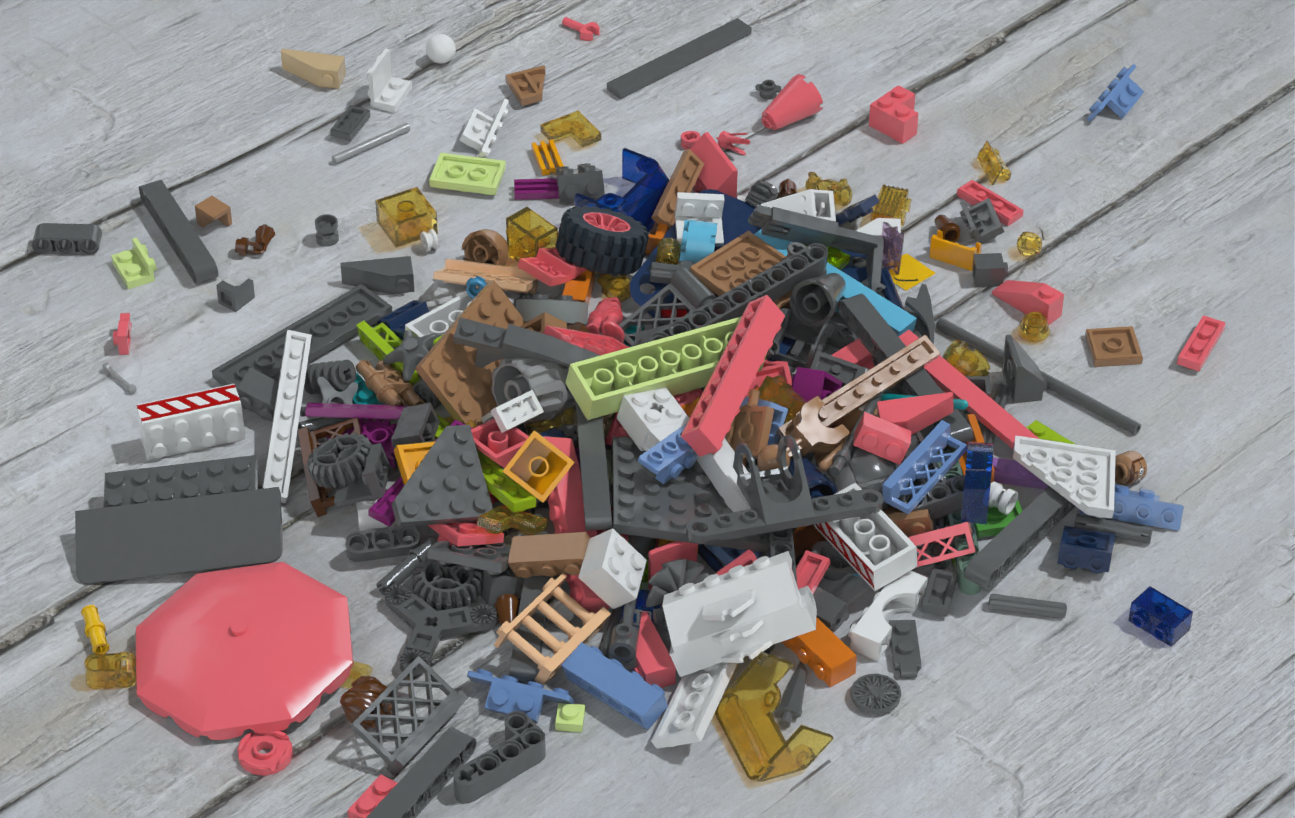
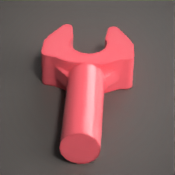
[562,17,600,41]

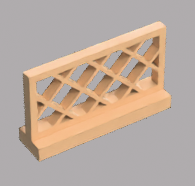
[433,258,538,294]

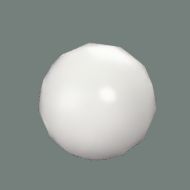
[426,34,456,64]

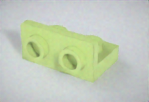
[111,237,157,289]

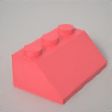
[690,132,738,198]

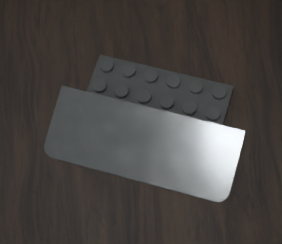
[75,455,283,585]

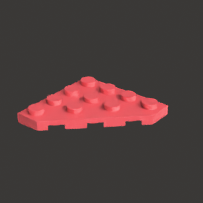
[543,325,629,356]

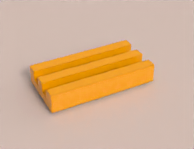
[531,140,564,176]

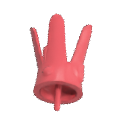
[716,131,750,155]

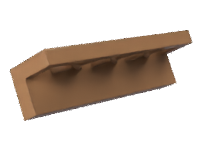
[650,149,705,235]

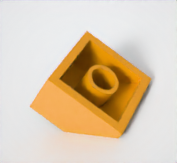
[502,430,575,503]

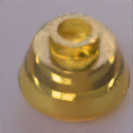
[1017,312,1050,343]

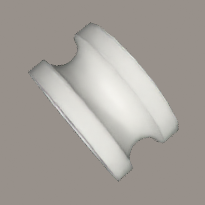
[420,229,439,252]

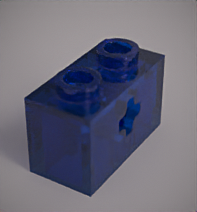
[1128,586,1193,647]

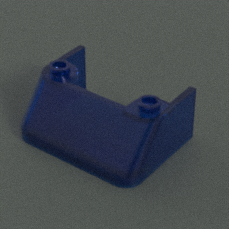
[575,148,669,232]

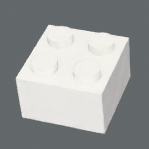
[578,528,647,609]

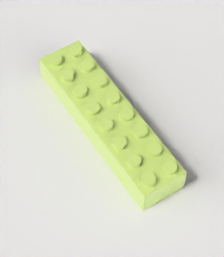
[565,316,768,420]

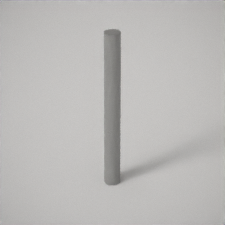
[331,123,410,164]

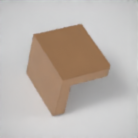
[195,196,232,227]

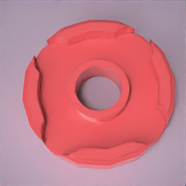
[237,730,293,776]

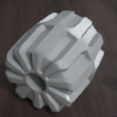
[491,357,576,424]

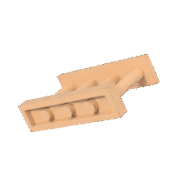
[494,573,611,686]

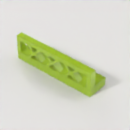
[356,320,422,385]

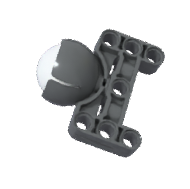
[834,423,974,520]

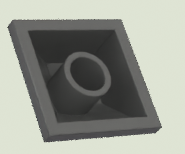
[1002,335,1047,403]

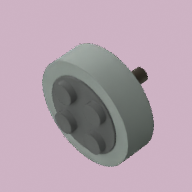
[516,294,588,326]

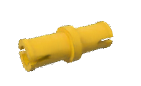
[81,605,110,655]

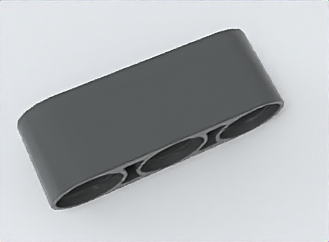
[32,223,102,255]
[345,526,420,562]

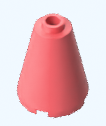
[761,74,823,130]

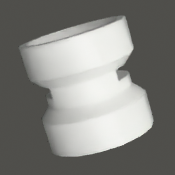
[983,482,1018,515]

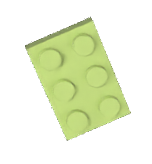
[429,153,506,195]

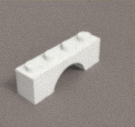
[848,571,928,662]

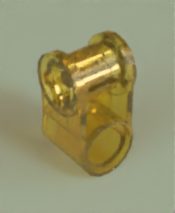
[84,652,136,689]

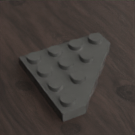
[392,425,495,527]

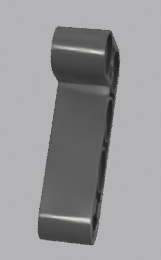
[453,711,546,803]

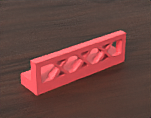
[908,522,976,568]

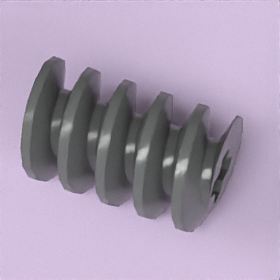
[304,360,356,394]

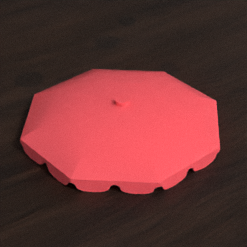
[136,562,354,740]

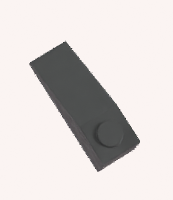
[340,256,415,294]

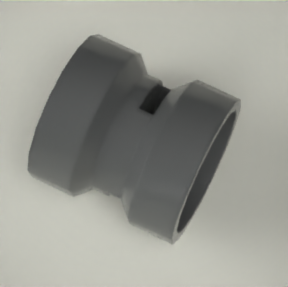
[315,214,339,247]

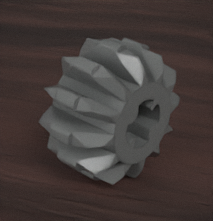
[745,181,778,208]

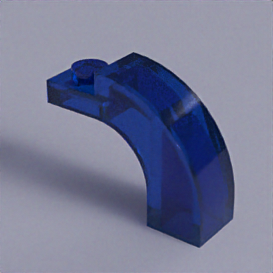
[961,441,994,525]

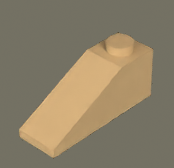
[281,49,346,89]

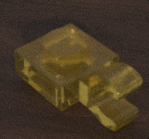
[597,272,631,303]

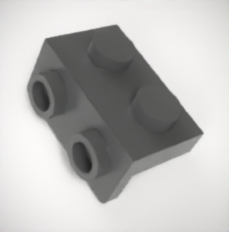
[960,198,1005,244]

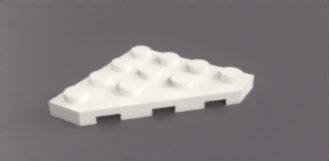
[1013,435,1116,518]

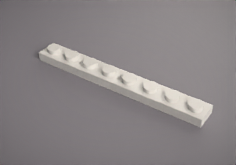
[262,330,312,503]

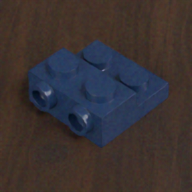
[1057,526,1116,573]

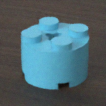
[679,220,718,264]

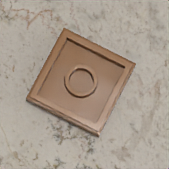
[1085,326,1143,367]

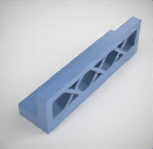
[882,420,967,514]

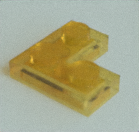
[540,111,601,147]
[477,505,547,535]

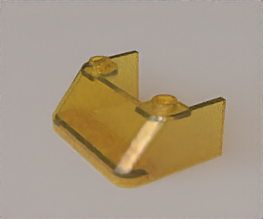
[715,651,834,782]

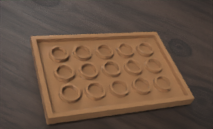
[415,280,527,428]

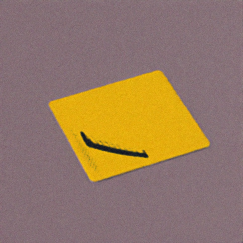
[882,253,935,291]

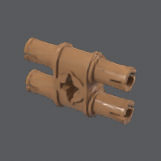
[356,360,426,407]

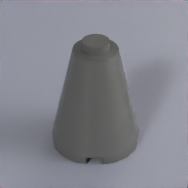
[789,273,846,326]

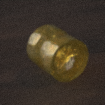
[655,238,681,265]

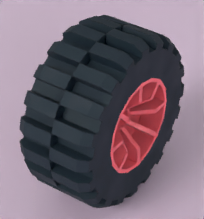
[555,206,649,276]

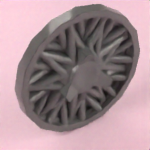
[851,673,901,714]

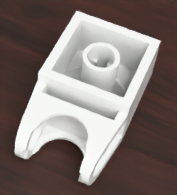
[617,388,701,459]

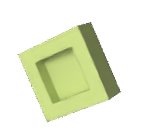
[555,703,585,732]

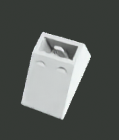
[761,189,836,222]

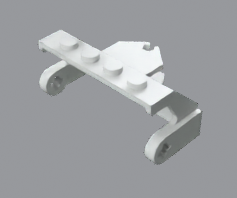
[662,551,817,677]

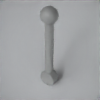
[102,363,136,394]

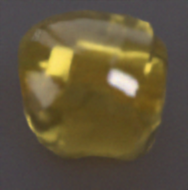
[1017,231,1042,257]

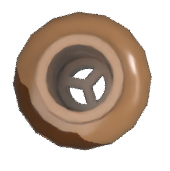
[1115,451,1147,486]

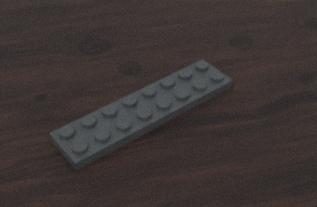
[212,284,392,389]

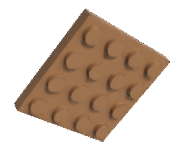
[689,230,793,310]

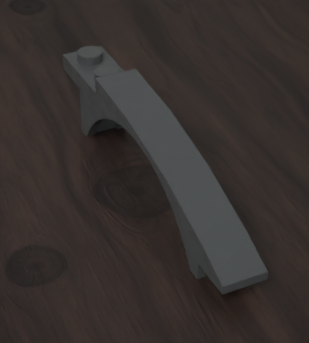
[884,284,935,395]
[453,318,600,368]

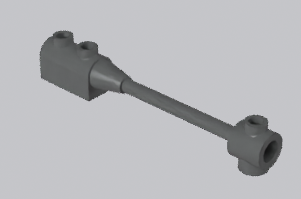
[609,535,656,663]

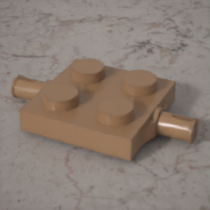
[726,389,774,468]

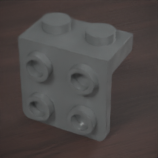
[550,163,605,204]

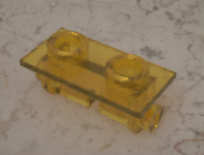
[977,140,1011,185]

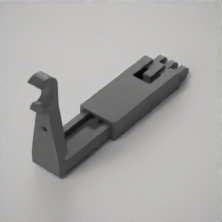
[747,205,886,294]

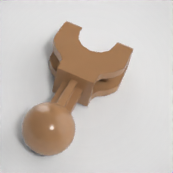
[757,396,850,471]

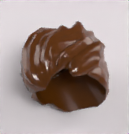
[340,676,392,730]

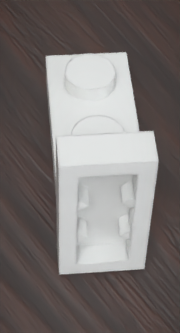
[481,390,544,433]

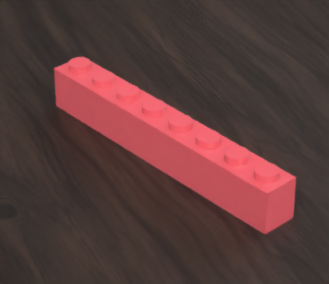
[681,295,785,457]
[544,436,610,614]

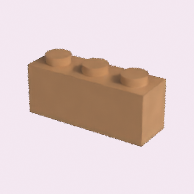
[508,532,590,578]

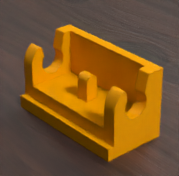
[929,230,982,271]

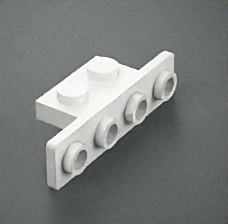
[459,99,509,158]

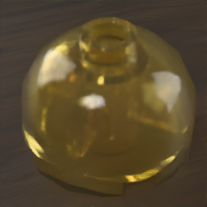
[942,340,990,377]

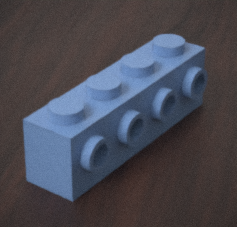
[561,642,668,730]

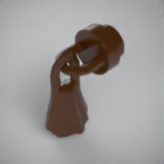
[235,224,275,256]

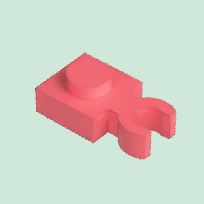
[113,313,132,355]

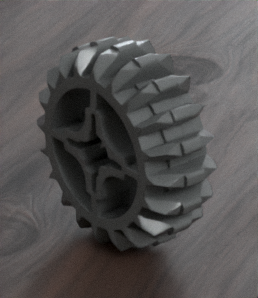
[307,433,372,489]
[412,557,483,611]

